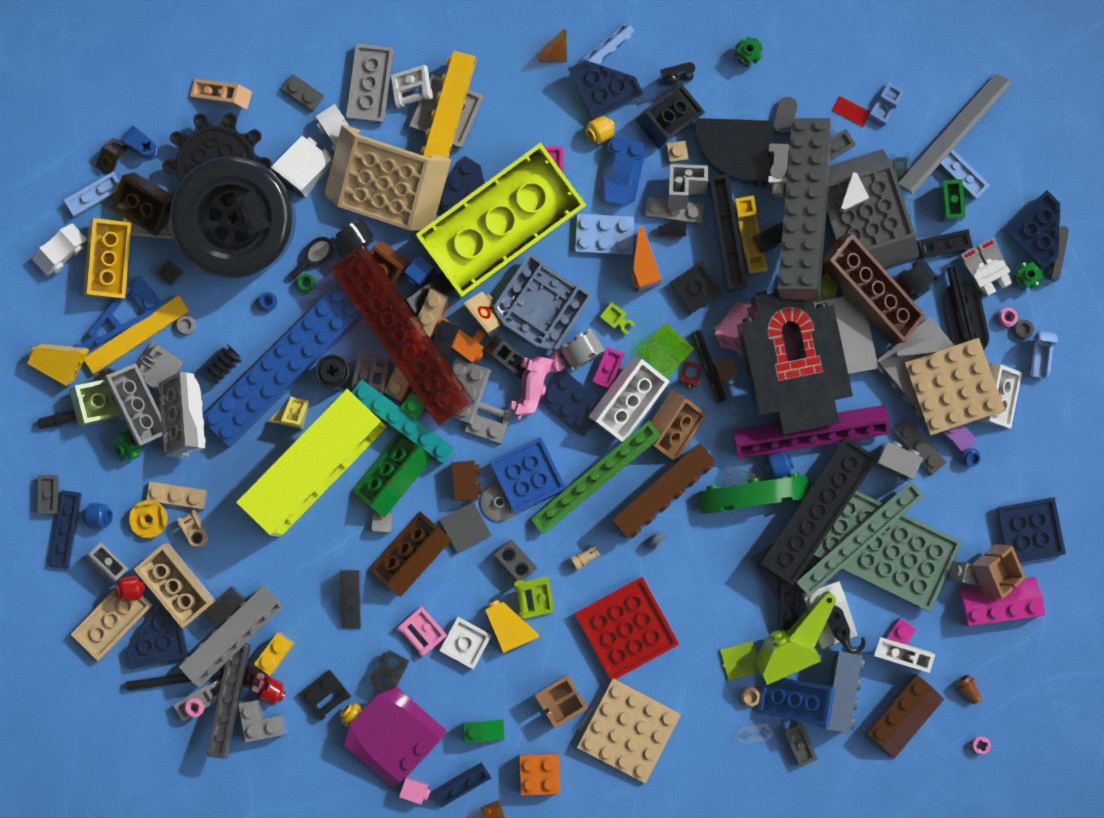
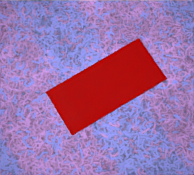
[832,96,871,127]

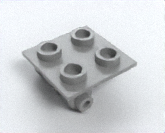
[137,341,184,392]

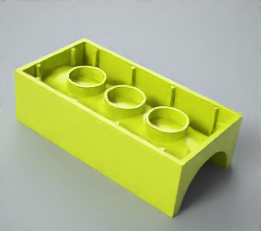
[414,143,586,297]
[236,389,387,537]

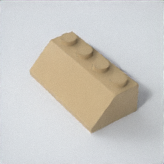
[134,543,217,629]

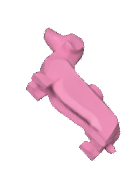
[509,346,565,420]

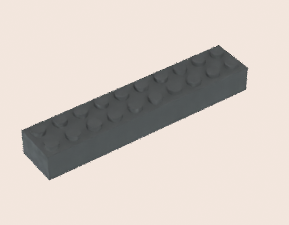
[778,118,833,300]

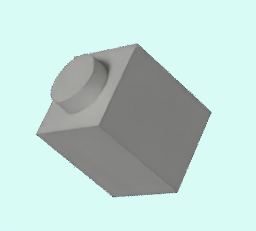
[949,561,979,586]

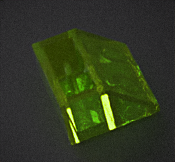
[639,323,694,379]

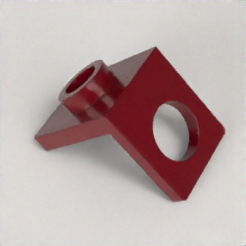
[678,361,703,389]

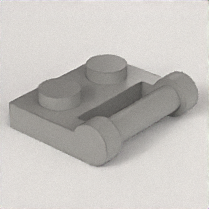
[465,401,512,444]

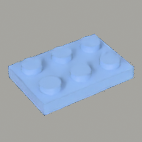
[575,214,634,256]

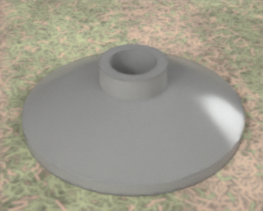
[481,483,515,522]

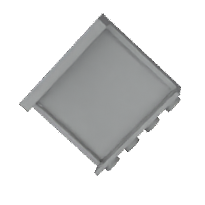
[795,296,879,374]
[877,317,955,421]

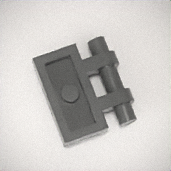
[351,355,391,395]

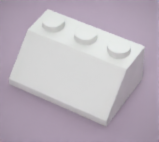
[977,363,1022,429]

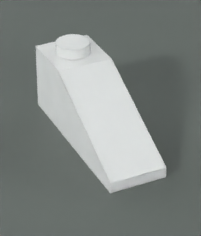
[874,637,935,673]

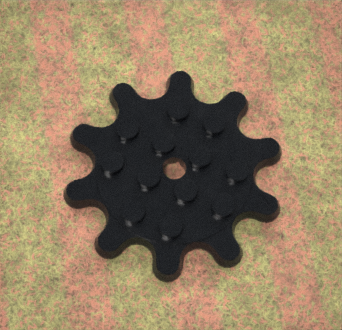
[162,112,272,217]

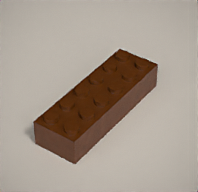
[822,233,926,345]
[612,443,715,539]

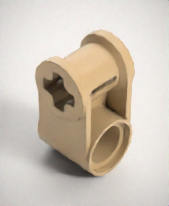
[177,509,208,548]

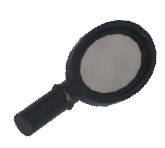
[289,237,334,279]

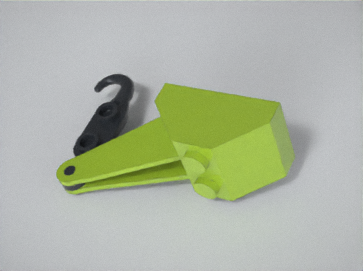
[755,591,866,685]

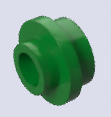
[296,273,316,293]

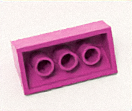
[959,577,1045,626]

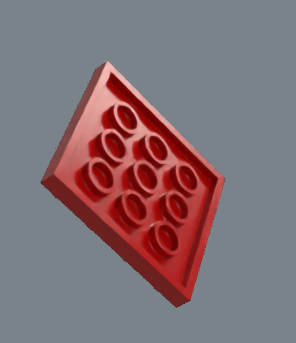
[575,576,680,681]

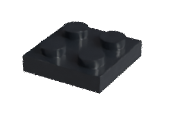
[670,261,723,314]

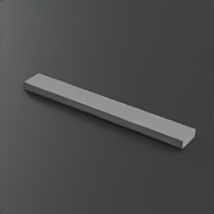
[898,74,1011,194]

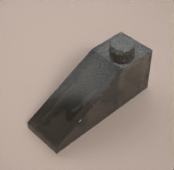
[340,570,362,629]

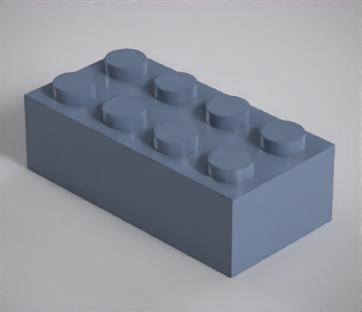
[822,650,865,733]

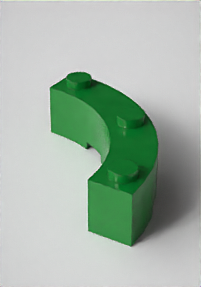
[699,473,809,514]

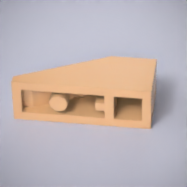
[190,78,252,110]

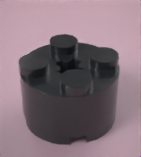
[330,217,374,259]
[895,259,940,301]

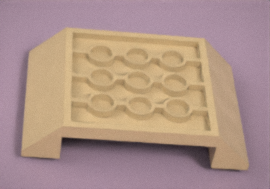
[324,124,452,230]

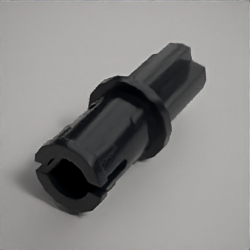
[38,409,77,429]

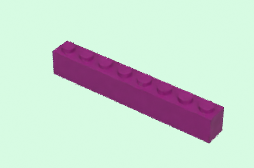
[733,405,890,459]

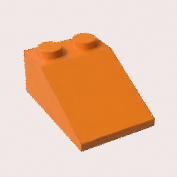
[630,225,662,292]

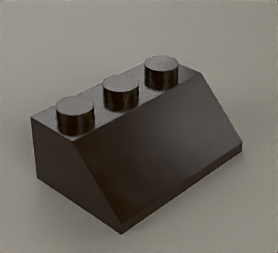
[110,172,174,236]

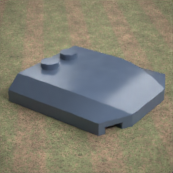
[493,252,593,350]

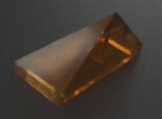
[537,29,567,62]

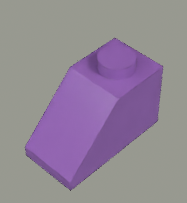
[939,425,976,454]

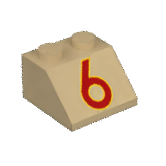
[464,292,503,337]

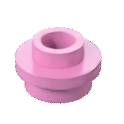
[998,308,1018,327]
[184,698,204,718]

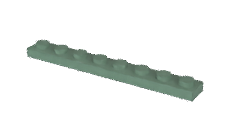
[795,481,924,597]

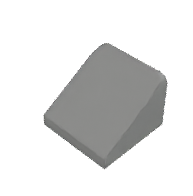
[371,512,393,533]

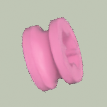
[972,736,991,754]

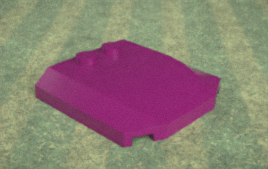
[343,686,446,788]

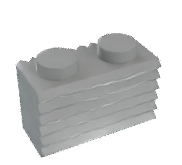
[85,543,128,586]

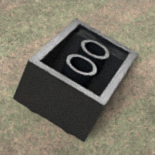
[635,83,705,149]

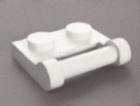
[391,65,433,109]

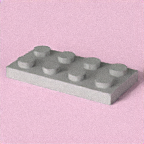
[346,43,394,123]

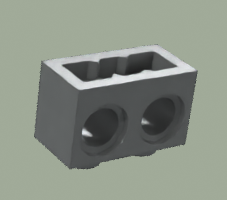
[494,539,537,583]

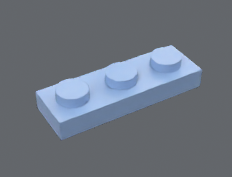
[582,23,634,64]
[939,150,990,200]
[64,171,120,217]

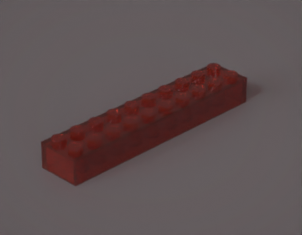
[329,246,475,426]

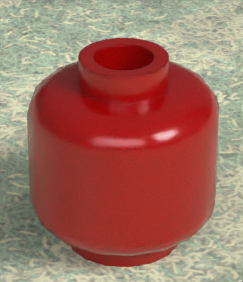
[115,575,145,603]
[257,676,286,705]

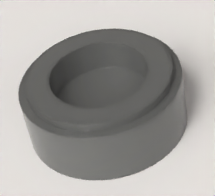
[1013,319,1034,339]

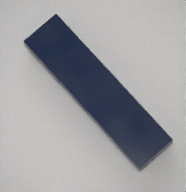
[49,490,82,569]

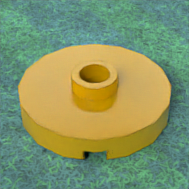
[129,500,168,538]

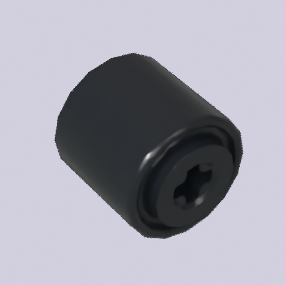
[315,354,352,391]

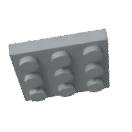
[409,74,484,149]

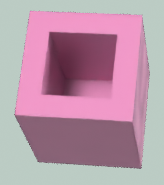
[399,777,431,804]

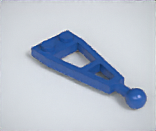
[72,276,164,349]

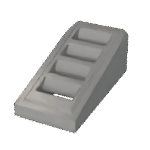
[894,338,938,358]

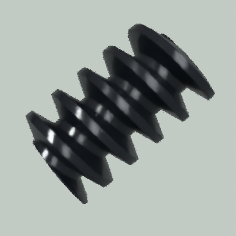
[199,343,242,384]

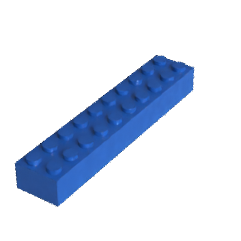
[203,283,367,447]

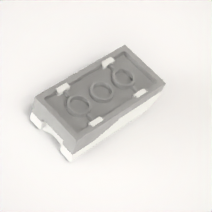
[159,372,205,458]

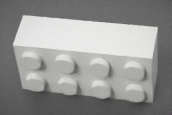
[589,356,670,442]

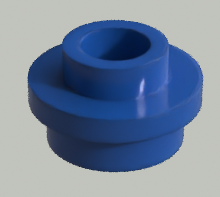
[258,292,277,311]

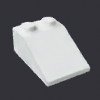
[801,581,858,649]

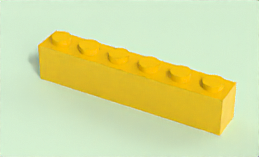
[420,51,477,158]

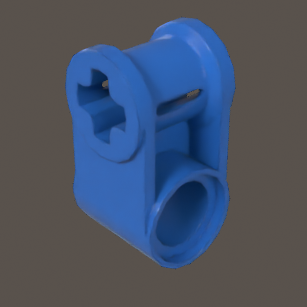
[121,125,159,159]

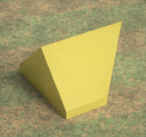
[266,396,309,429]

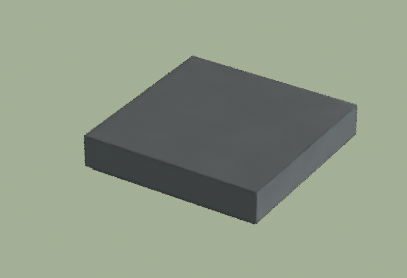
[439,501,491,553]

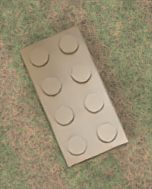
[71,588,153,661]

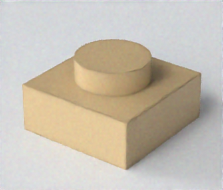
[667,141,689,163]

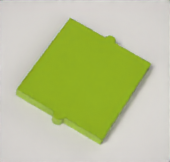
[720,641,759,681]

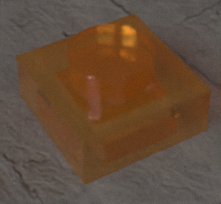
[714,358,739,383]

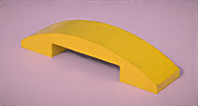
[735,195,768,274]

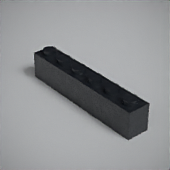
[708,174,747,292]

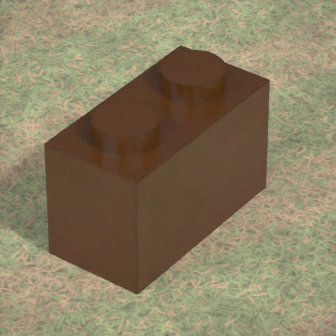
[451,460,482,502]

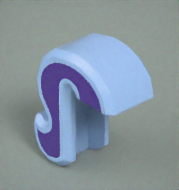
[1029,331,1058,378]

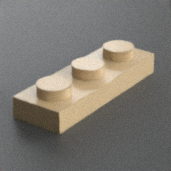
[146,482,207,509]

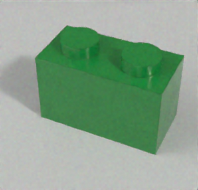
[939,179,966,222]

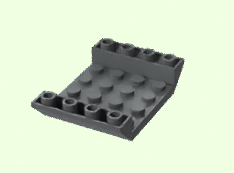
[826,149,919,268]

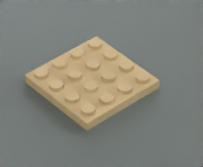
[905,338,1005,436]
[577,678,681,784]

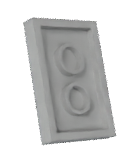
[436,358,491,424]

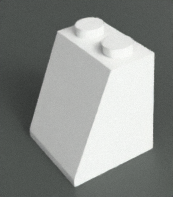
[271,136,333,198]

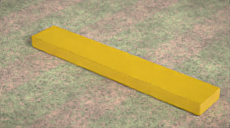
[84,295,190,375]

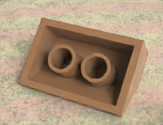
[651,390,707,462]

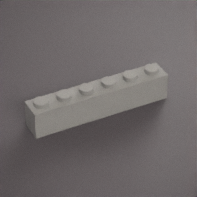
[179,585,284,688]

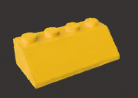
[83,218,131,299]

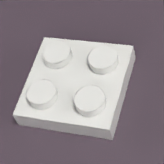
[440,617,492,669]

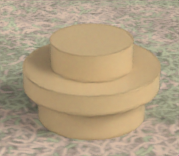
[741,687,760,707]

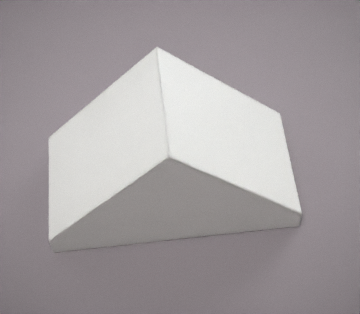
[839,172,869,213]

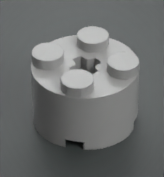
[559,328,605,371]

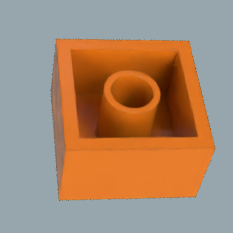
[520,753,560,795]

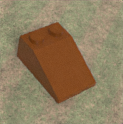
[346,241,411,313]

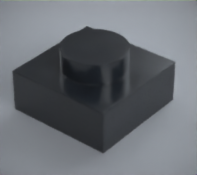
[156,259,183,286]

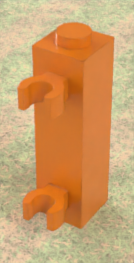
[433,303,486,364]

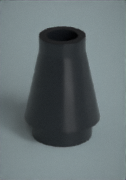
[658,220,687,239]

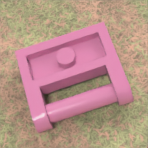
[396,606,447,658]

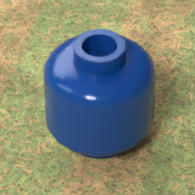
[764,451,794,479]
[82,503,113,529]

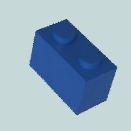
[404,254,436,288]

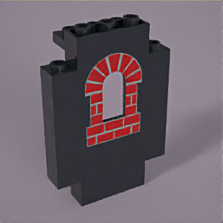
[736,288,853,435]

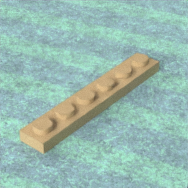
[384,289,449,401]

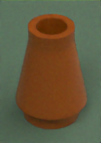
[956,674,982,704]

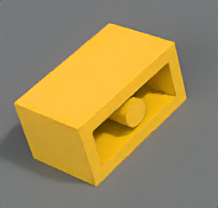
[254,632,295,676]

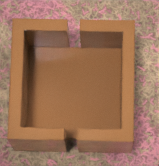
[972,544,1026,599]
[535,674,588,729]

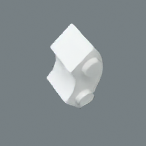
[316,104,349,152]
[32,223,87,276]

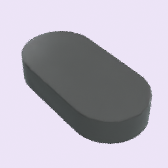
[773,97,797,135]

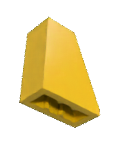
[27,344,89,386]
[485,600,539,653]

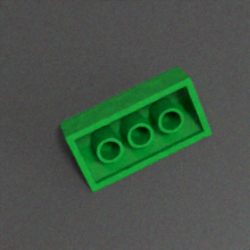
[352,432,433,518]

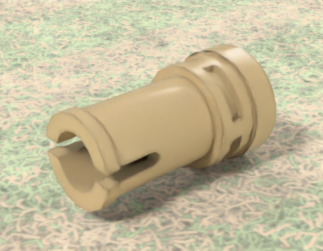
[570,546,600,571]

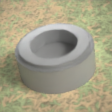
[176,315,196,335]

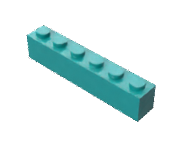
[352,379,455,464]

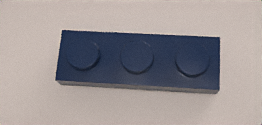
[432,762,491,808]

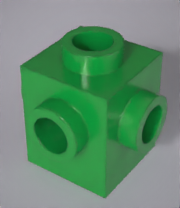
[735,36,763,67]
[1013,261,1043,290]
[110,430,145,462]

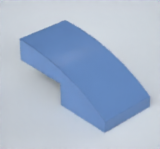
[868,82,905,126]

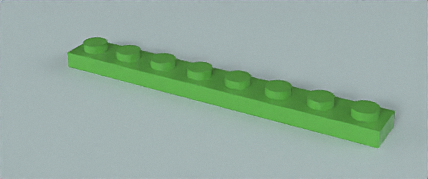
[531,421,662,535]

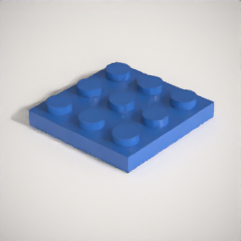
[489,437,566,514]

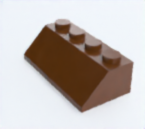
[369,511,452,598]
[865,674,944,758]

